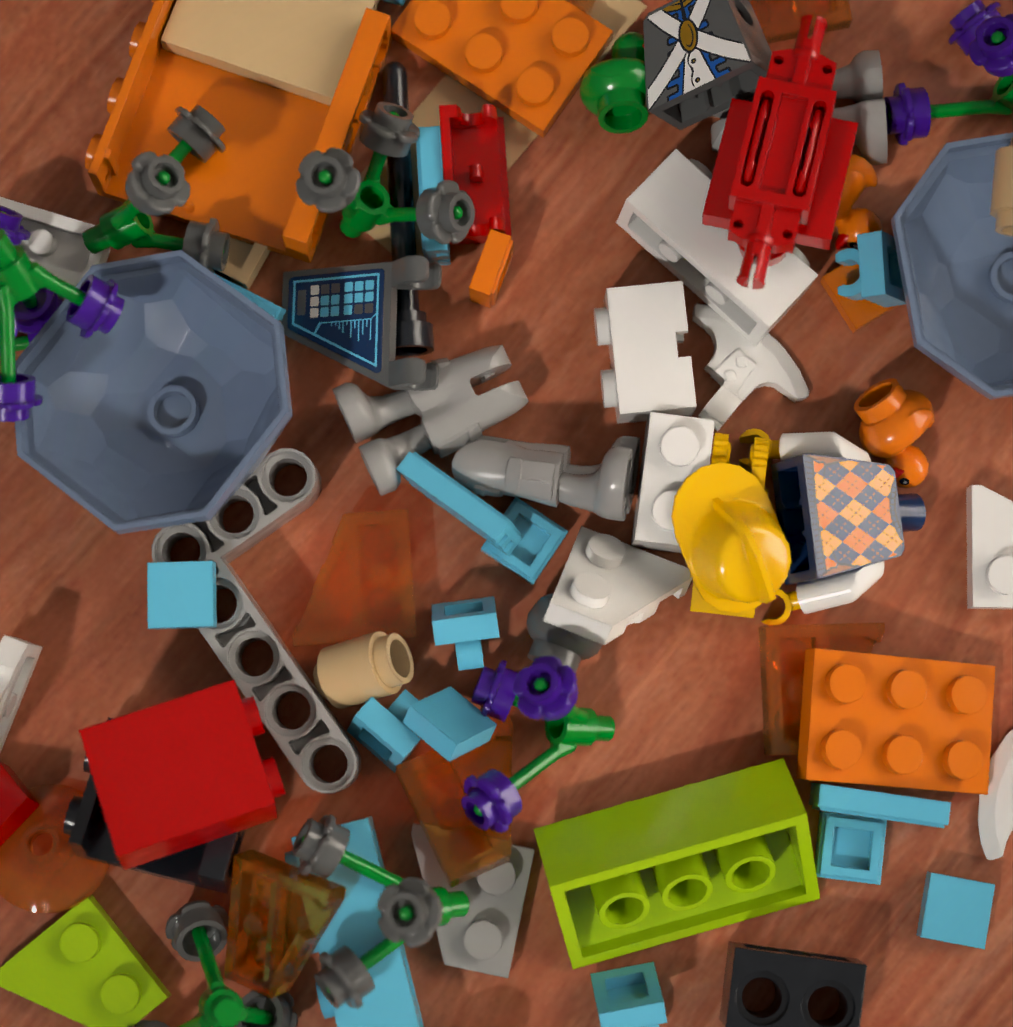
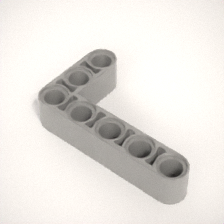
[152,448,361,793]

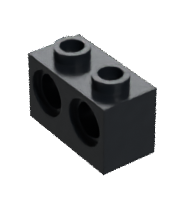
[719,941,867,1027]

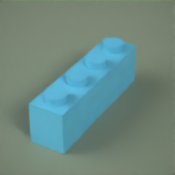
[285,816,424,1027]

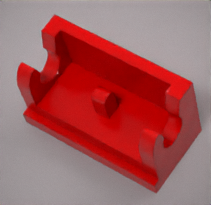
[439,104,512,245]

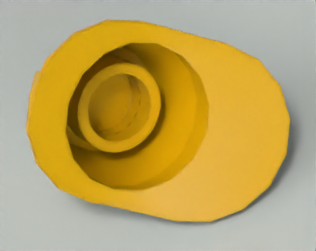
[671,462,791,613]

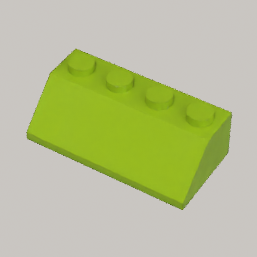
[533,758,820,969]

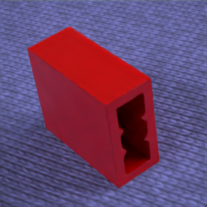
[79,679,286,870]

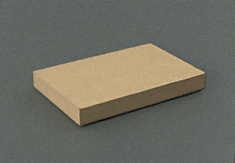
[160,0,380,106]

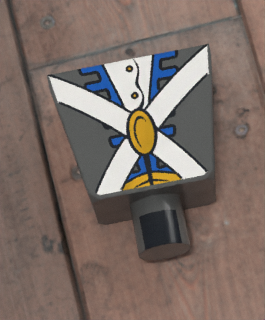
[643,0,772,130]

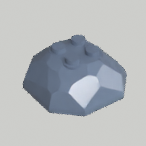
[891,132,1013,400]
[15,250,293,534]

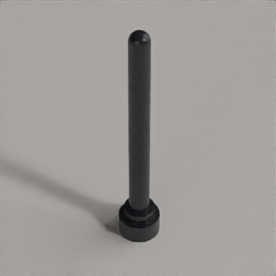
[382,61,434,357]

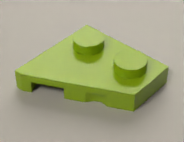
[0,894,172,1027]

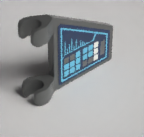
[281,255,442,391]

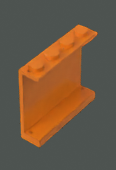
[85,0,392,264]

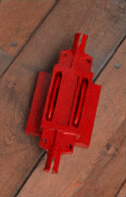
[702,14,859,289]

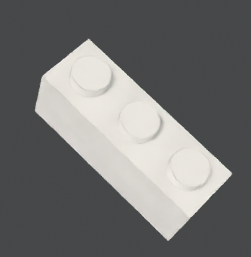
[616,149,818,347]

